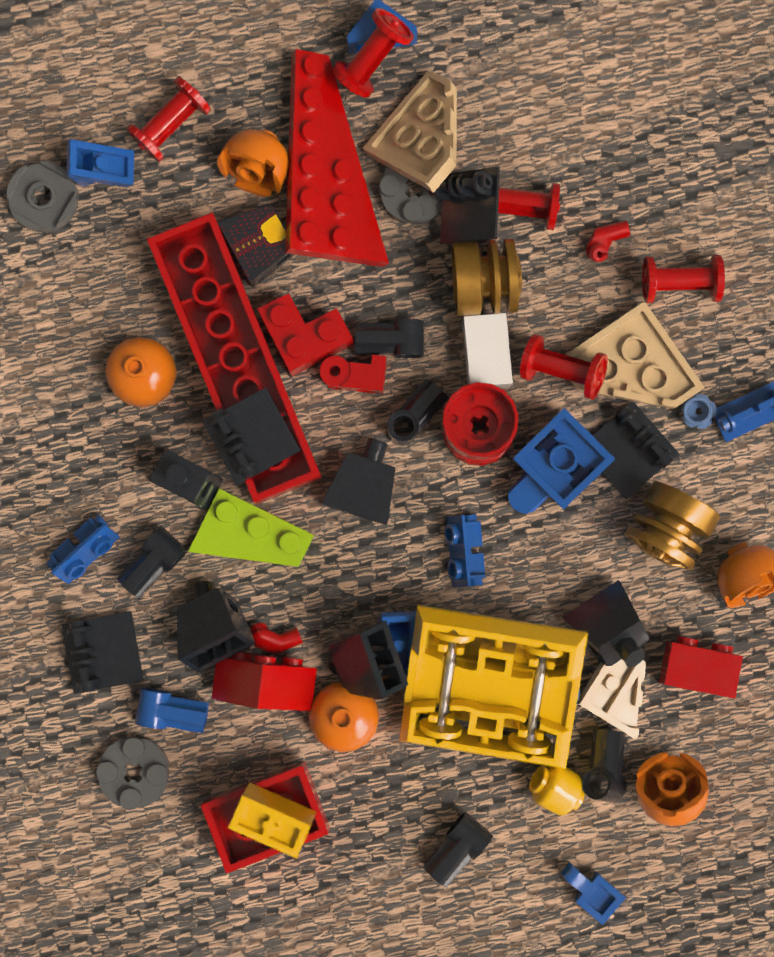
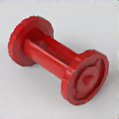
[332,8,414,98]
[126,76,211,162]
[498,183,561,231]
[641,255,725,303]
[520,334,608,400]

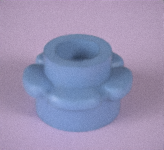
[681,394,717,429]

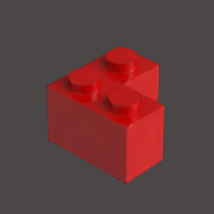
[258,293,354,377]
[211,651,317,711]

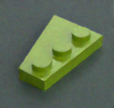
[188,489,315,567]

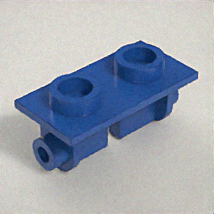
[714,382,774,442]
[46,514,120,584]
[444,515,486,587]

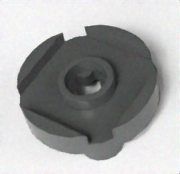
[6,161,79,233]
[380,167,442,225]
[96,736,169,810]

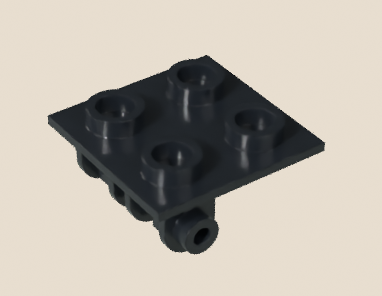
[429,166,500,244]
[202,388,301,486]
[592,401,679,499]
[62,611,144,694]

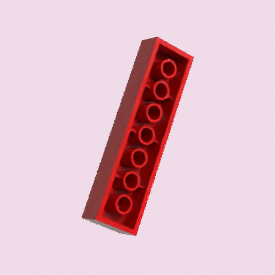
[147,212,322,505]

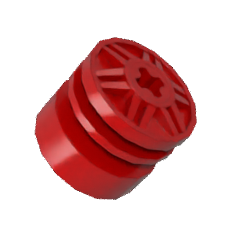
[442,382,519,466]

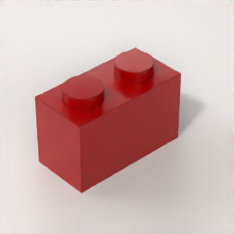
[659,636,743,699]

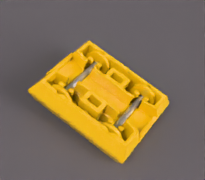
[399,605,588,769]

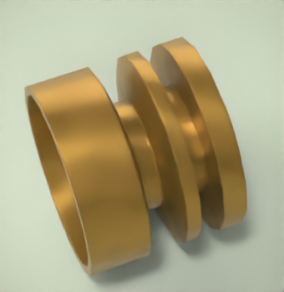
[452,239,522,316]
[624,481,721,571]

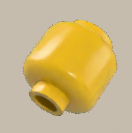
[529,765,585,816]

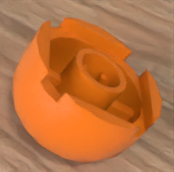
[217,129,289,197]
[105,337,177,408]
[717,542,774,608]
[308,681,379,753]
[636,752,709,827]

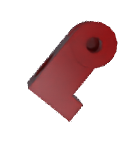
[320,355,387,395]

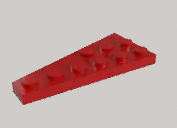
[285,49,389,267]

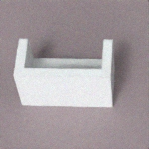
[462,313,513,388]

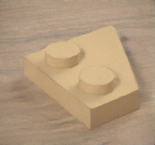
[578,659,646,740]

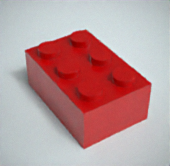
[201,761,330,874]

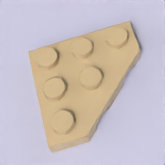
[362,70,457,193]
[566,301,705,409]

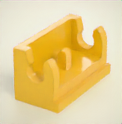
[229,782,316,858]

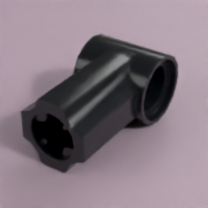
[355,319,424,358]
[387,378,449,446]
[116,526,188,599]
[582,729,626,803]
[423,812,493,888]

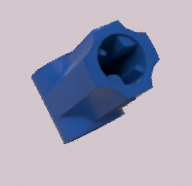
[135,688,209,733]

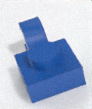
[560,862,626,925]

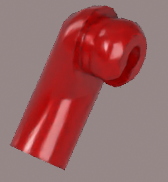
[586,220,630,262]
[250,622,303,654]

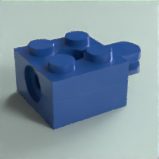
[508,408,615,514]

